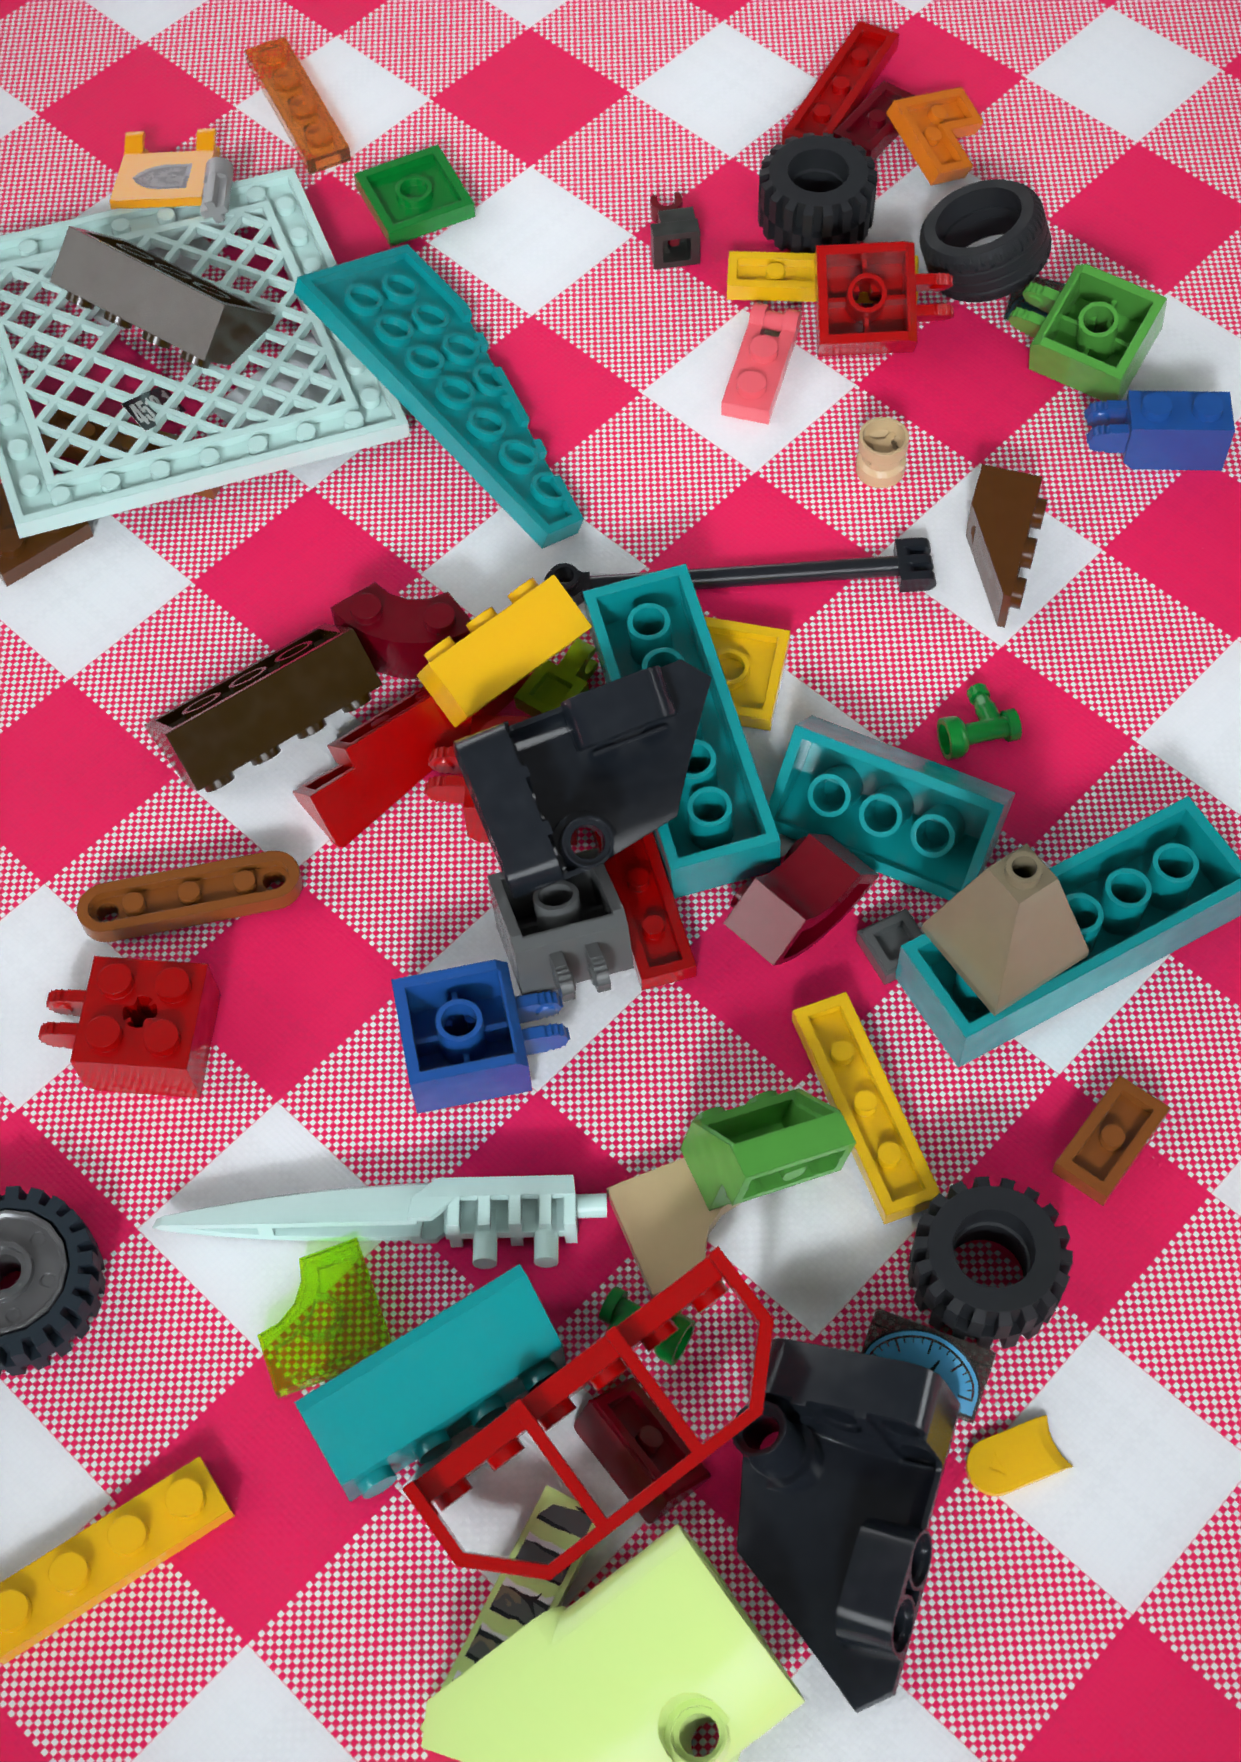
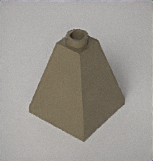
[921,843,1089,1016]

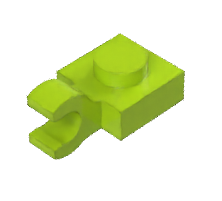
[514,638,598,717]

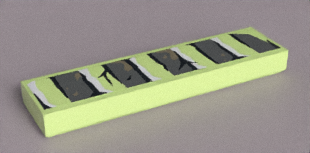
[420,1485,595,1733]

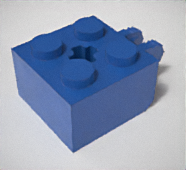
[391,959,570,1114]

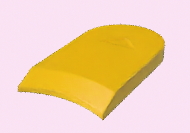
[966,1415,1073,1497]

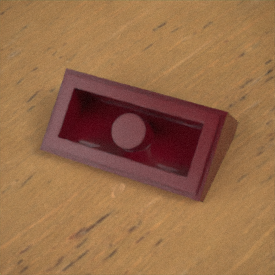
[574,1377,711,1524]

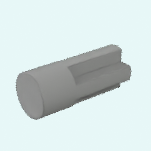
[200,157,234,223]

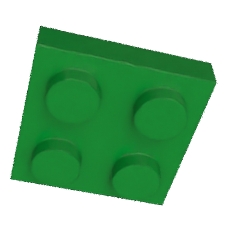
[354,145,476,247]

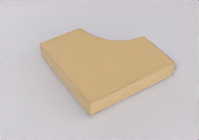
[606,1158,740,1299]

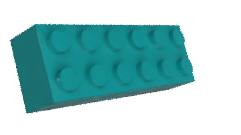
[583,564,781,899]
[895,796,1241,1068]

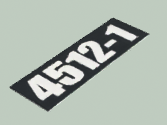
[121,387,186,431]

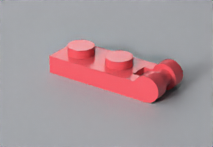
[721,302,802,425]

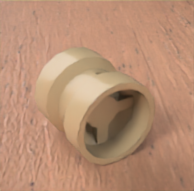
[856,417,909,488]

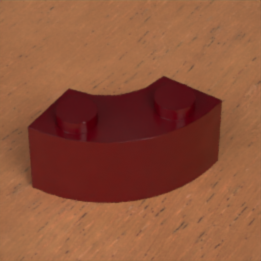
[331,582,471,680]
[723,833,879,966]

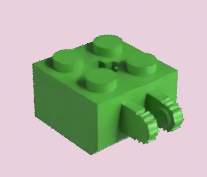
[1008,264,1167,402]

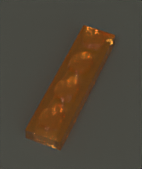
[244,37,351,175]

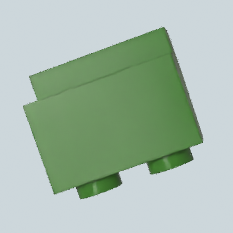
[680,1088,856,1211]

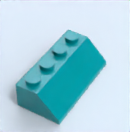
[768,715,1015,900]
[294,1264,566,1502]

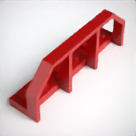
[402,1246,774,1580]

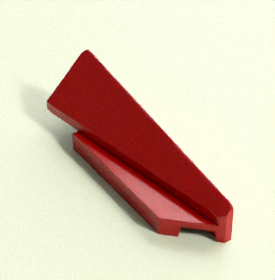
[292,675,530,847]

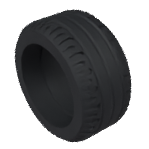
[920,179,1052,302]

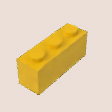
[416,575,592,728]

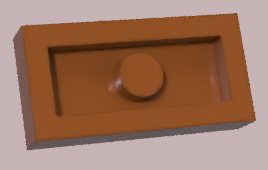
[1052,1075,1170,1206]

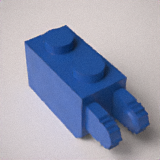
[1084,391,1235,471]

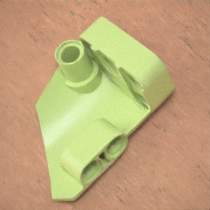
[422,1523,806,1762]

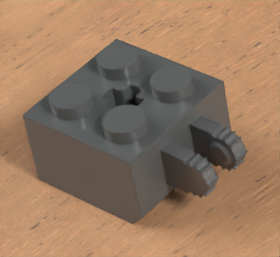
[487,848,634,1002]

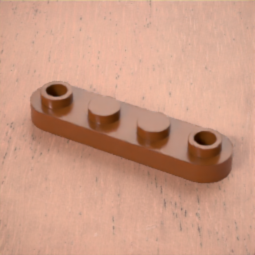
[77,851,303,942]

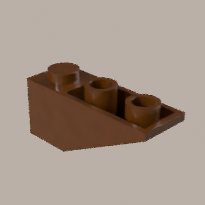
[966,464,1048,628]

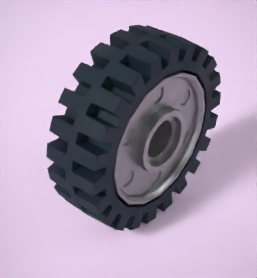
[0,1186,105,1376]

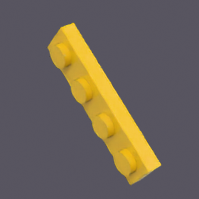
[727,251,919,305]
[792,992,941,1225]
[0,1456,234,1665]

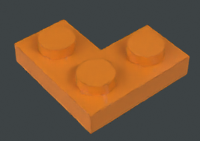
[886,87,984,186]

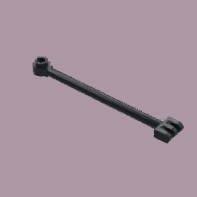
[544,537,936,606]

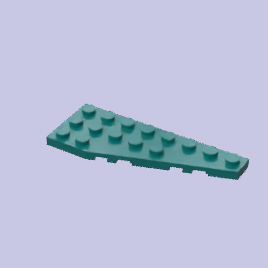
[294,244,584,549]

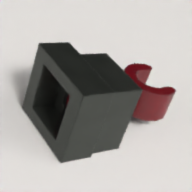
[650,192,700,270]

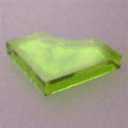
[257,1237,392,1398]

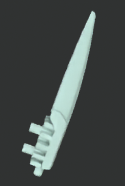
[152,1175,607,1269]

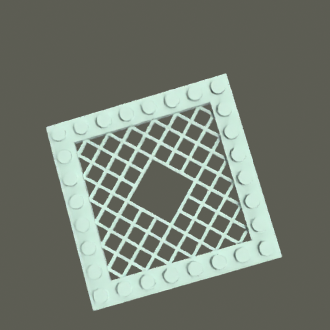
[0,168,409,539]

